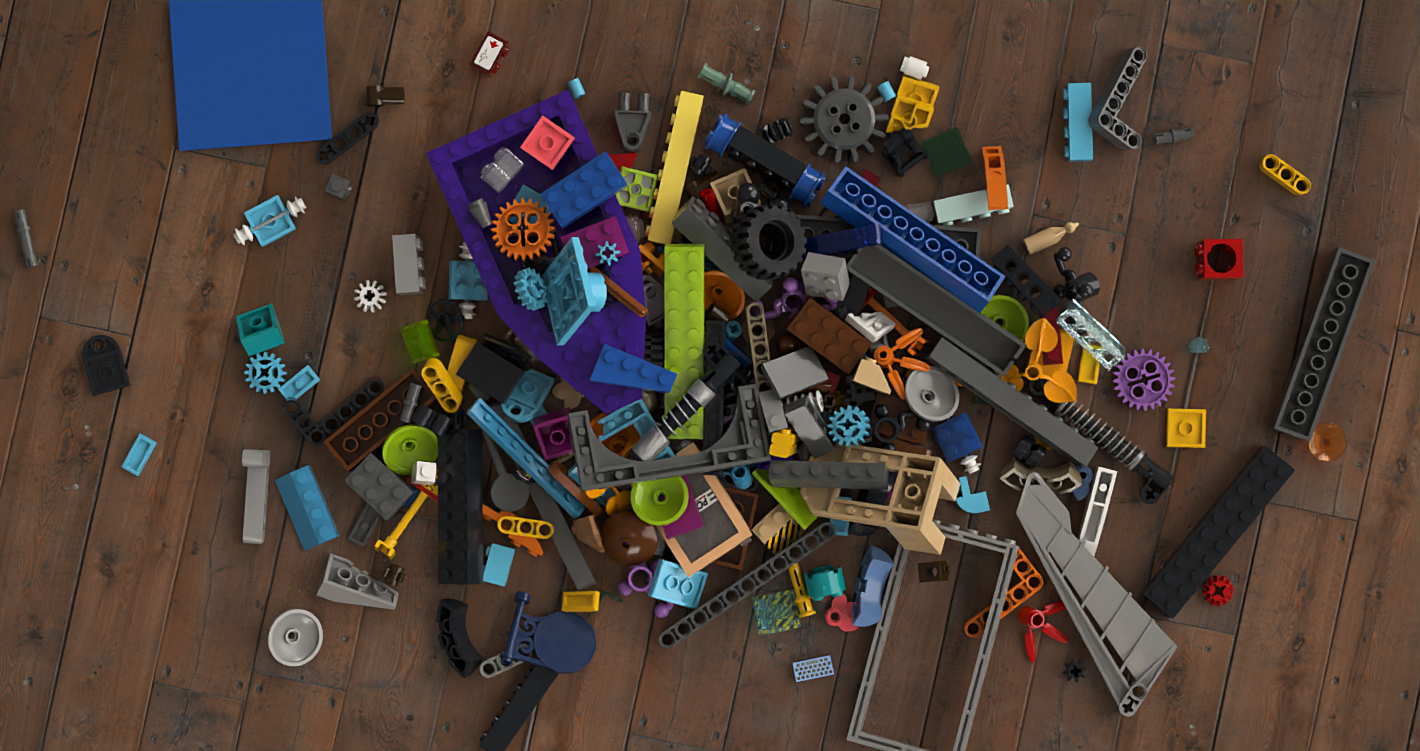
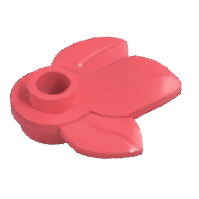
[825,594,859,632]

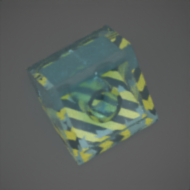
[752,589,801,635]

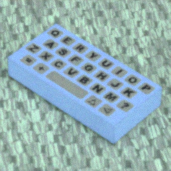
[793,655,834,682]

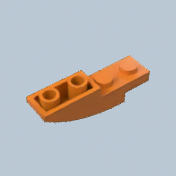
[982,146,1008,210]
[483,504,544,557]

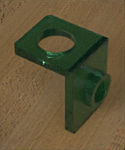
[591,589,623,614]

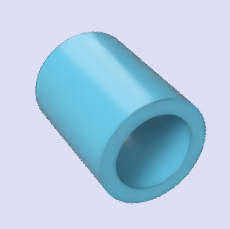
[566,78,585,100]
[877,81,896,103]

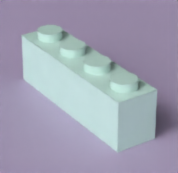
[932,184,1014,226]

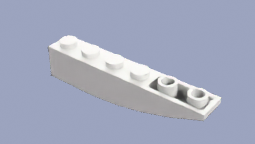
[1077,467,1117,556]

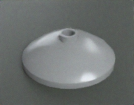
[904,366,959,422]
[267,609,323,666]

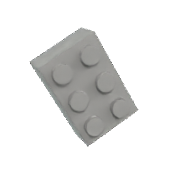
[392,234,426,295]

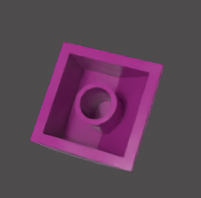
[533,407,572,460]

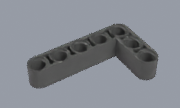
[1088,47,1147,150]

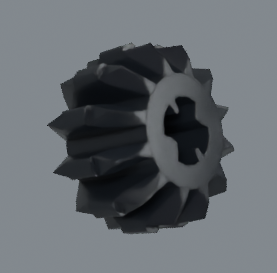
[760,117,793,144]

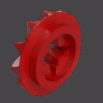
[1203,575,1234,606]

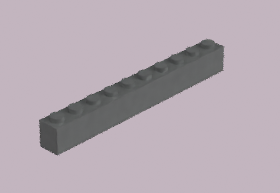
[925,337,1098,468]

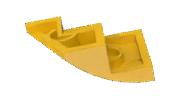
[886,75,940,133]

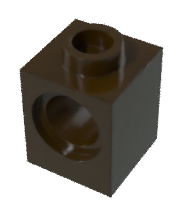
[918,561,950,583]

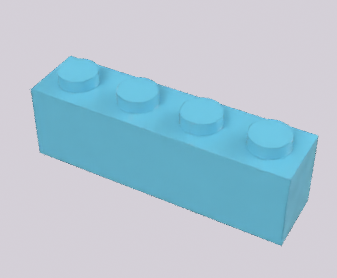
[1063,83,1093,162]

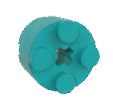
[804,565,846,601]

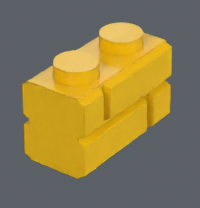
[769,426,799,458]

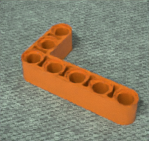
[963,544,1043,638]

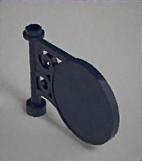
[499,591,596,674]

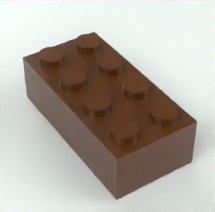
[785,295,872,374]
[706,486,759,570]

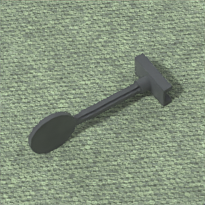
[466,403,529,512]

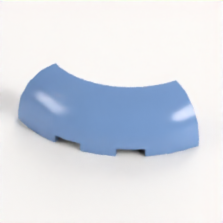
[852,546,894,627]

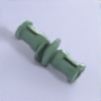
[697,63,756,105]

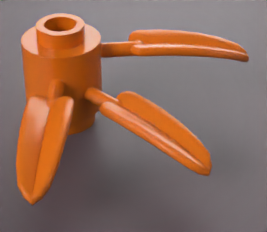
[874,328,931,399]

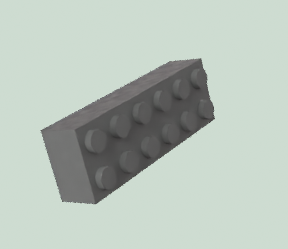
[671,196,775,302]

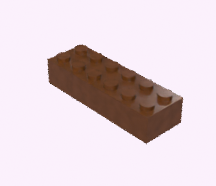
[323,368,437,472]

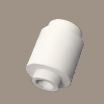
[900,56,929,80]

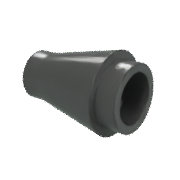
[468,198,492,228]

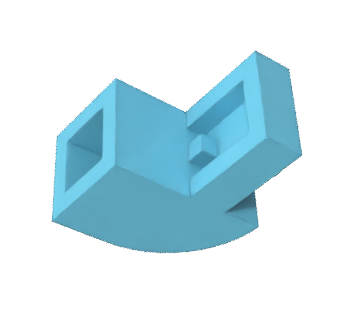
[955,476,990,513]

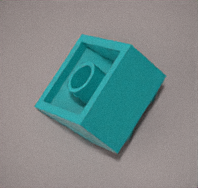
[236,303,285,356]

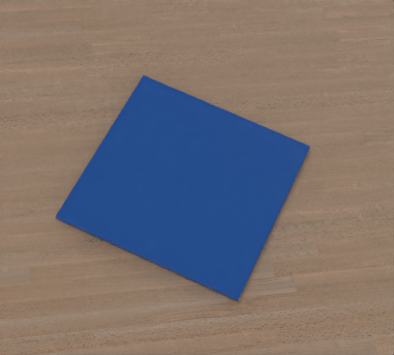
[169,0,332,151]

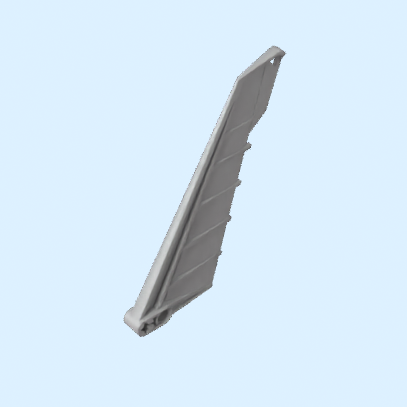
[1016,471,1177,717]

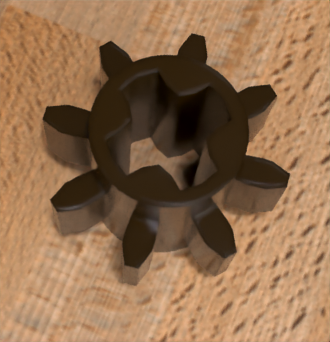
[823,390,847,415]
[381,563,407,586]

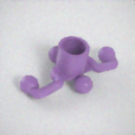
[749,277,838,320]
[617,541,674,618]

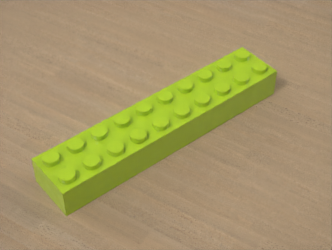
[664,244,705,439]

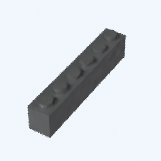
[768,460,889,490]

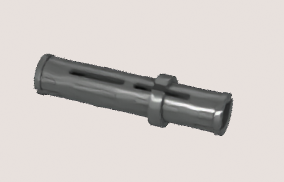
[13,209,38,268]

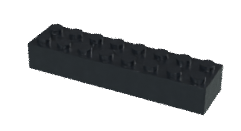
[438,429,483,585]

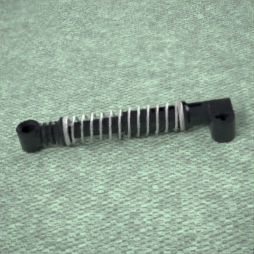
[1028,378,1175,504]

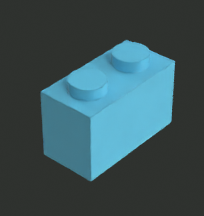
[483,543,516,586]

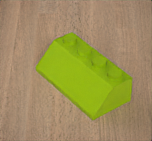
[752,467,818,530]

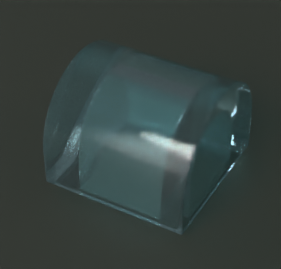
[1187,337,1209,354]

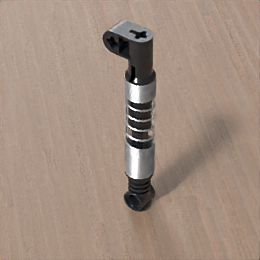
[618,340,741,490]

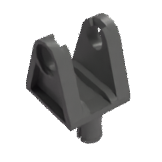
[614,93,652,153]

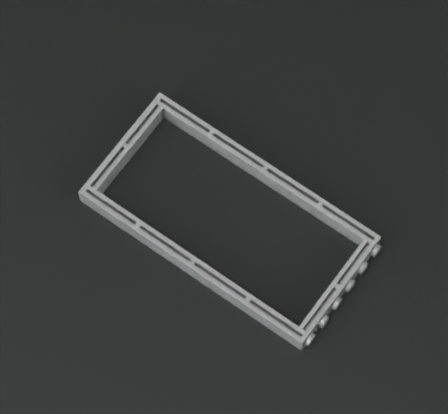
[846,519,1019,751]

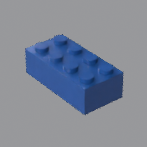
[540,151,628,229]

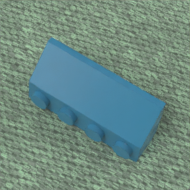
[275,465,340,551]

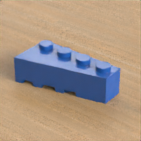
[589,344,677,394]

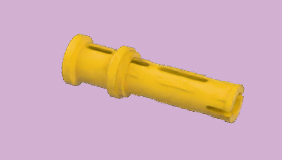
[788,562,816,618]

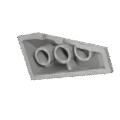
[316,553,399,610]

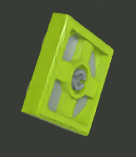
[616,166,658,213]

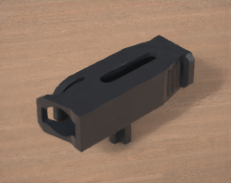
[831,273,873,327]

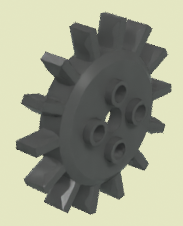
[800,76,889,164]

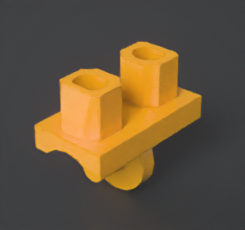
[639,241,665,277]

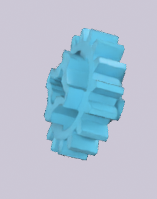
[514,268,548,311]
[244,352,287,394]
[828,405,871,448]

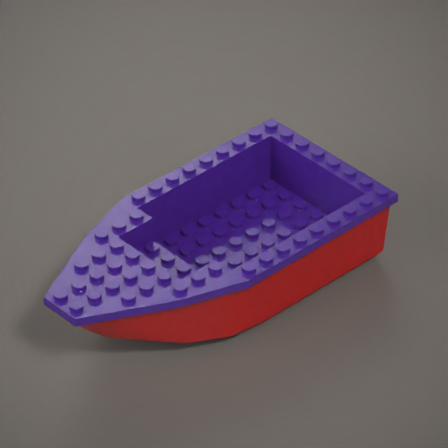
[426,90,646,414]

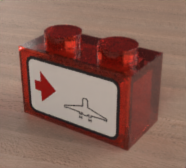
[470,31,510,77]

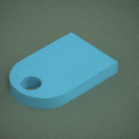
[501,369,555,423]

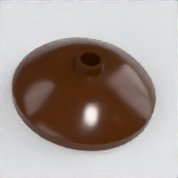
[601,511,658,566]

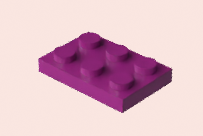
[561,216,629,269]

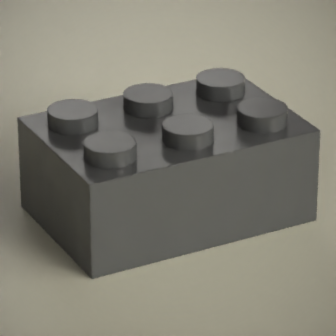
[345,453,415,521]

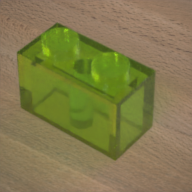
[400,319,440,364]

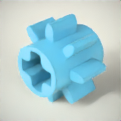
[596,241,620,266]

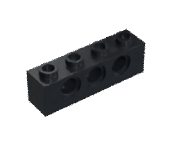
[990,245,1061,317]

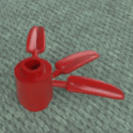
[1018,601,1068,663]

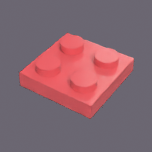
[520,116,575,170]

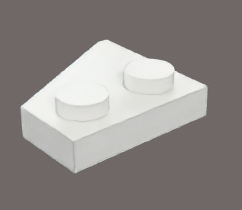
[845,312,896,343]

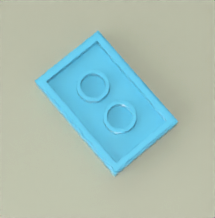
[648,559,708,610]

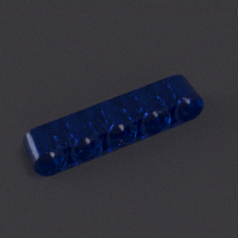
[802,224,883,260]

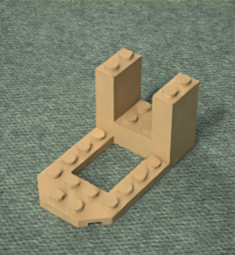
[800,442,960,555]

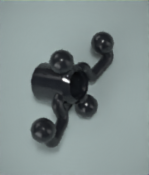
[1053,246,1100,336]
[840,404,931,451]

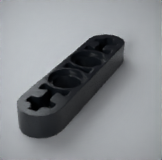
[316,112,379,165]

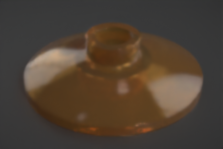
[1308,423,1347,461]

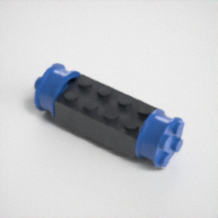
[704,113,827,209]

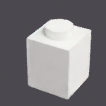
[411,461,436,485]

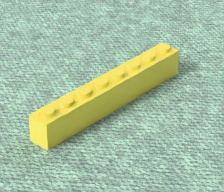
[645,91,704,245]

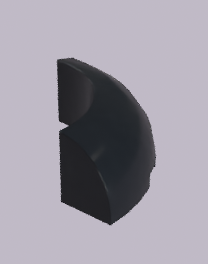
[848,471,897,536]
[436,598,484,678]

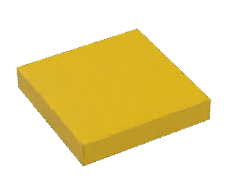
[1166,408,1206,448]

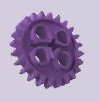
[1112,349,1175,411]

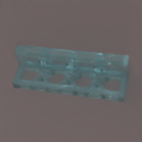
[1056,299,1125,370]

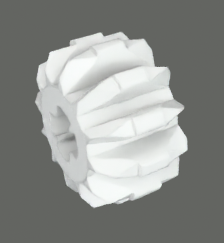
[354,280,387,313]

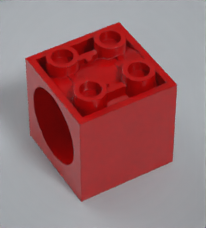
[1195,239,1243,280]

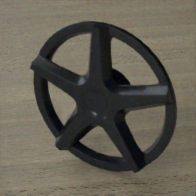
[427,299,465,342]

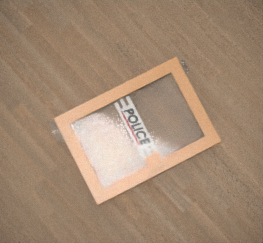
[631,439,753,577]

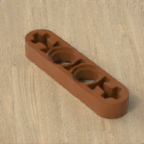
[548,461,606,517]

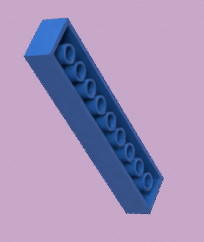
[820,166,1005,313]

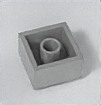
[801,252,850,301]

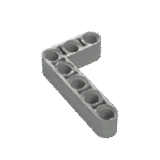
[242,449,270,544]

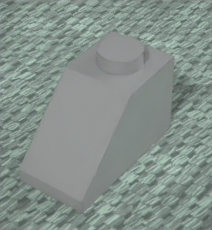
[759,389,788,432]

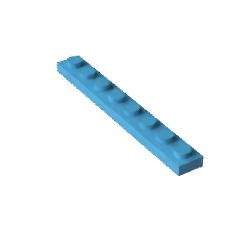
[467,398,586,519]

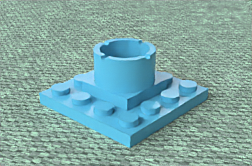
[541,237,607,345]

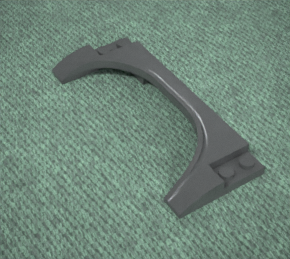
[568,384,771,492]

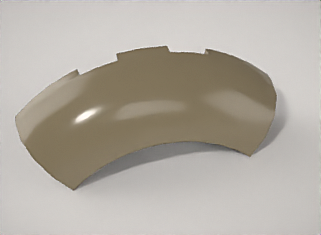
[1000,457,1082,495]

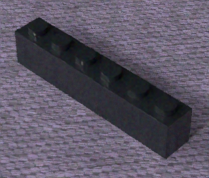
[479,665,559,751]

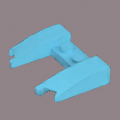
[598,399,676,461]

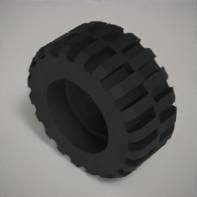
[730,204,807,280]

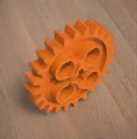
[491,198,555,262]

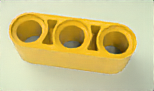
[1259,154,1311,196]
[443,334,477,393]
[421,358,463,413]
[498,516,554,539]

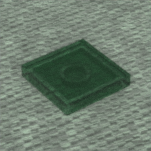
[922,127,972,177]

